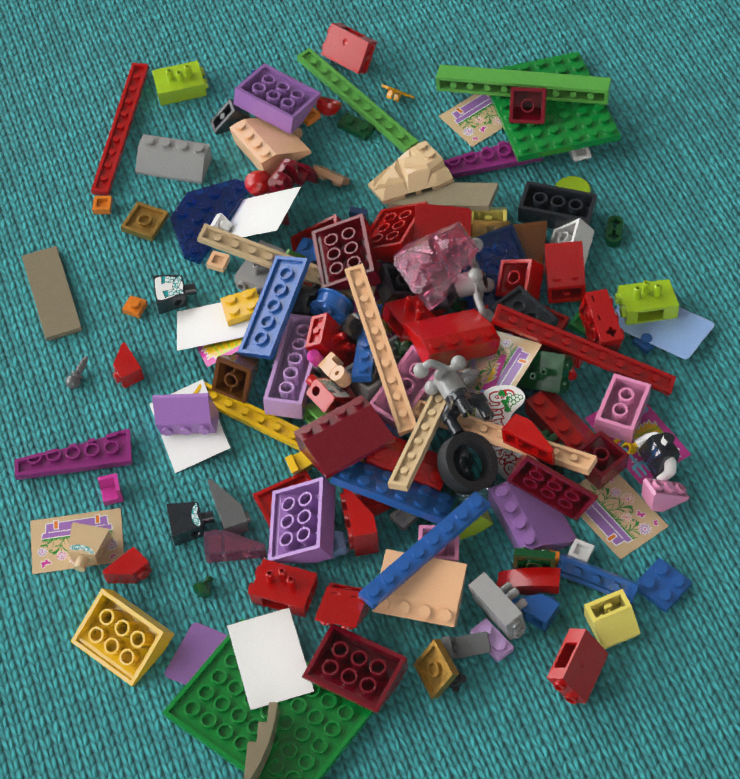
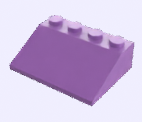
[233,63,321,134]
[268,477,336,563]
[488,481,576,551]

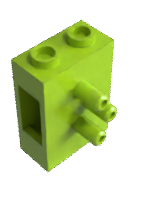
[152,60,209,106]
[615,279,679,325]

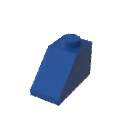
[512,593,560,632]

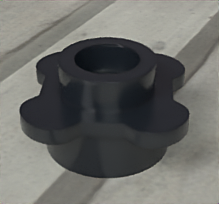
[448,670,467,692]

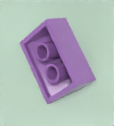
[152,393,219,436]

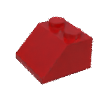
[495,259,544,301]

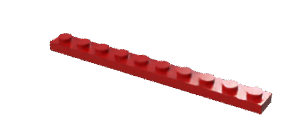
[91,63,149,196]
[491,304,676,396]

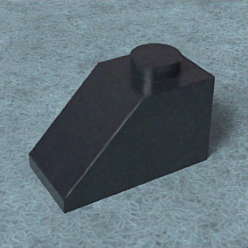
[210,99,250,134]

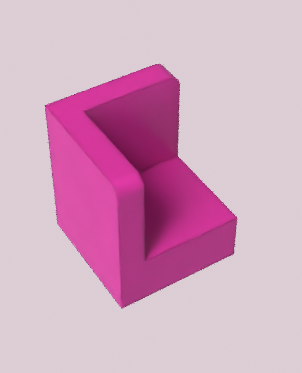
[98,473,124,506]

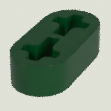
[605,215,624,248]

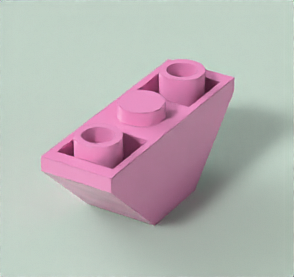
[641,478,690,512]

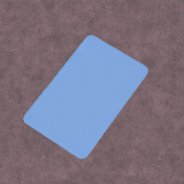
[615,306,714,359]

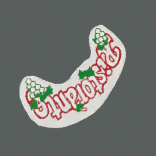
[475,385,537,480]

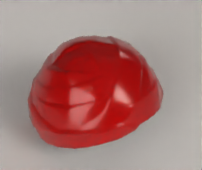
[315,96,342,116]
[245,170,271,196]

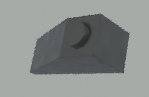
[207,479,251,538]

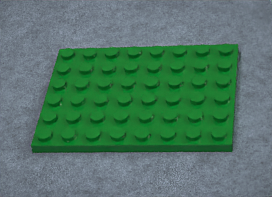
[489,51,621,162]
[162,619,374,779]

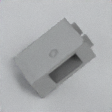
[234,240,286,295]
[468,572,527,641]

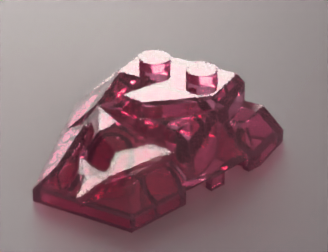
[393,222,479,311]

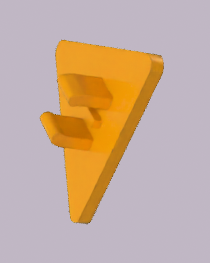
[381,84,415,102]

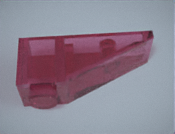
[204,530,267,563]

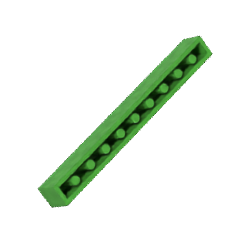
[436,64,611,105]

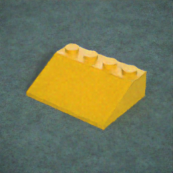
[70,588,175,686]

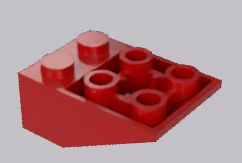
[545,241,586,304]
[340,488,379,556]
[315,582,369,630]

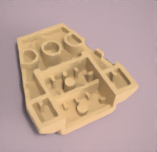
[368,141,454,204]

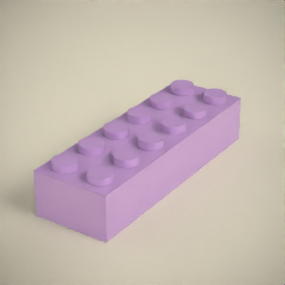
[263,314,317,419]

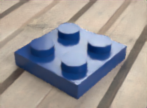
[637,558,692,613]

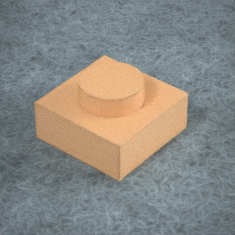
[206,250,231,273]

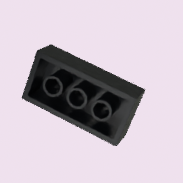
[518,181,598,229]

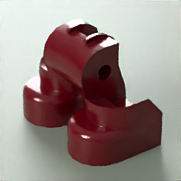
[266,158,318,226]

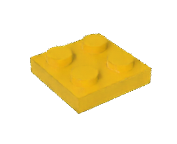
[220,287,259,326]

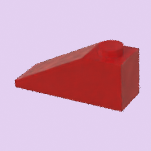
[501,414,555,466]

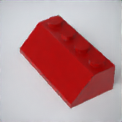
[525,391,595,449]
[365,436,444,492]

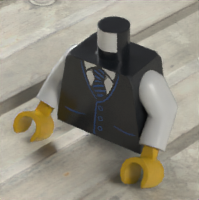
[621,432,680,481]

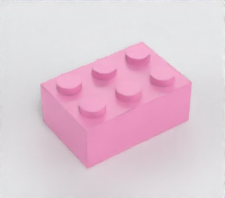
[594,373,651,443]

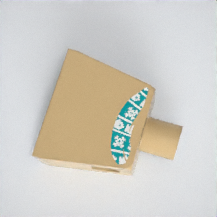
[68,522,112,572]

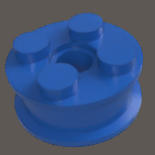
[310,288,355,326]

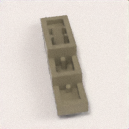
[244,702,280,779]

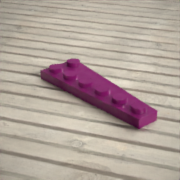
[444,141,543,178]
[14,429,133,480]

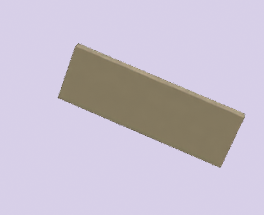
[387,182,499,211]
[22,246,82,341]

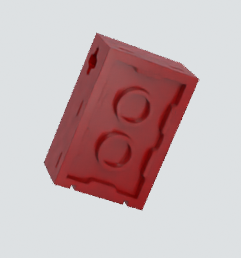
[578,289,625,352]

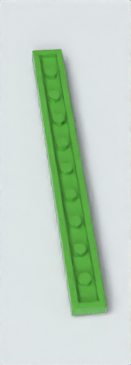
[297,48,419,153]

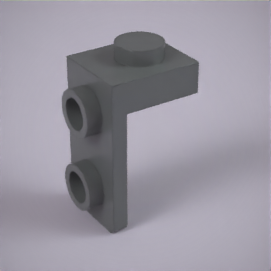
[442,631,491,660]

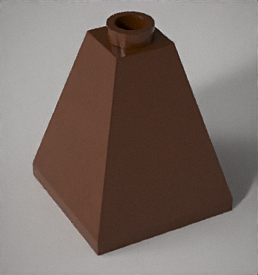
[509,220,547,264]
[211,354,260,403]

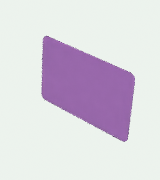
[165,623,228,685]

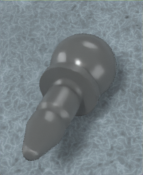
[65,356,88,389]

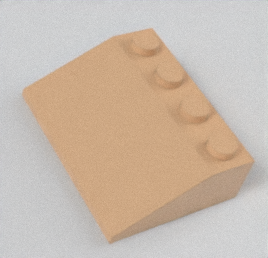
[229,117,311,175]
[372,549,467,627]

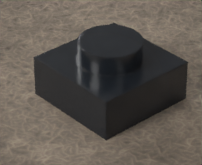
[339,314,363,341]

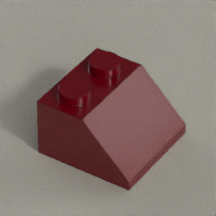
[509,87,548,124]
[576,430,630,490]

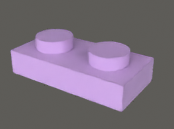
[470,618,514,663]

